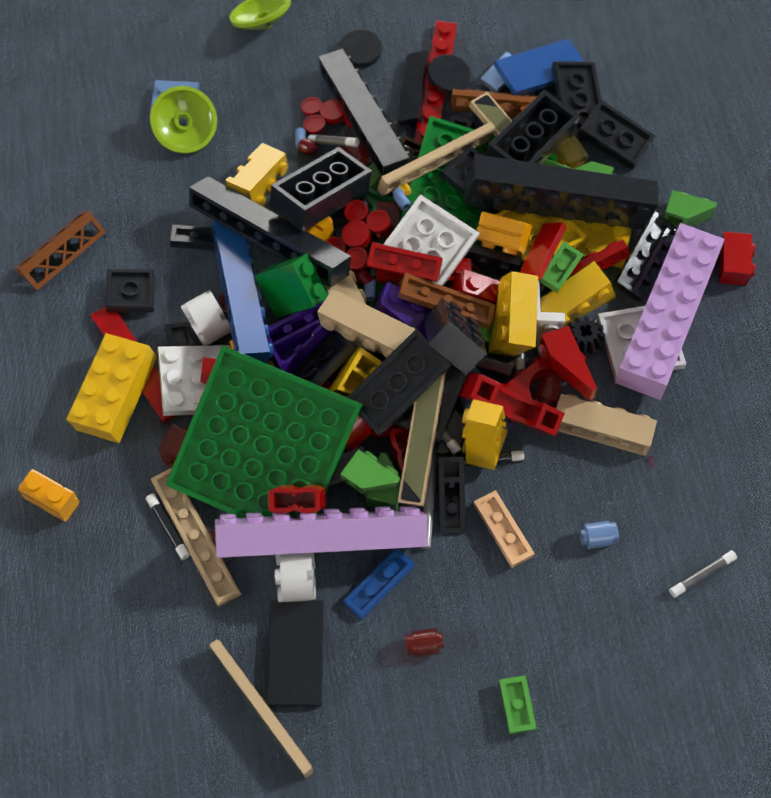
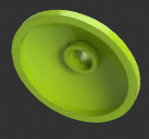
[230,0,291,30]
[150,86,217,154]

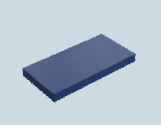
[494,39,585,96]

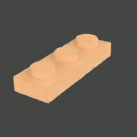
[473,490,535,568]

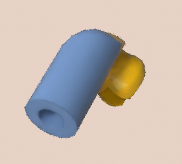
[393,183,412,211]

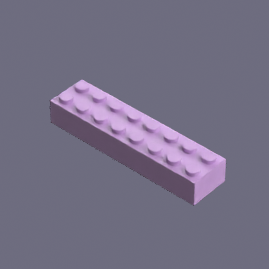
[615,223,725,400]
[215,505,428,558]

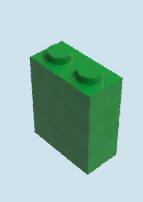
[255,254,328,318]

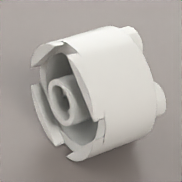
[181,290,231,346]
[275,553,316,602]

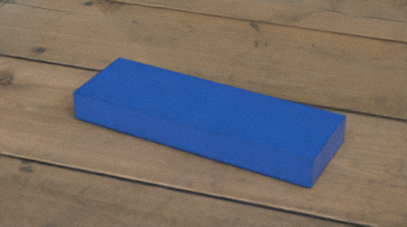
[343,548,415,620]

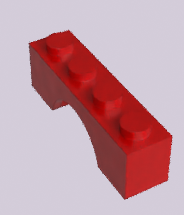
[501,351,586,423]
[459,373,565,436]

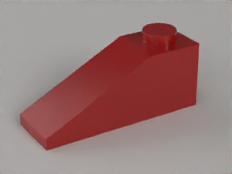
[537,326,597,401]

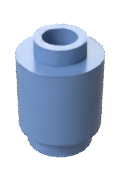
[579,521,619,549]

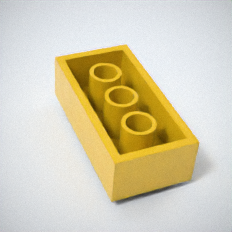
[66,333,157,443]

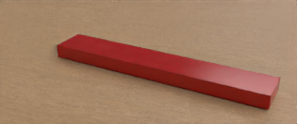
[91,306,178,424]

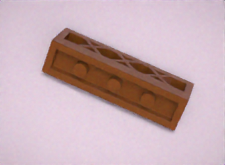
[451,89,537,117]
[14,210,106,291]
[398,273,496,329]

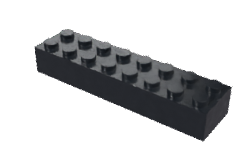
[463,154,659,230]

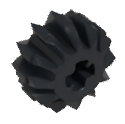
[567,315,606,356]

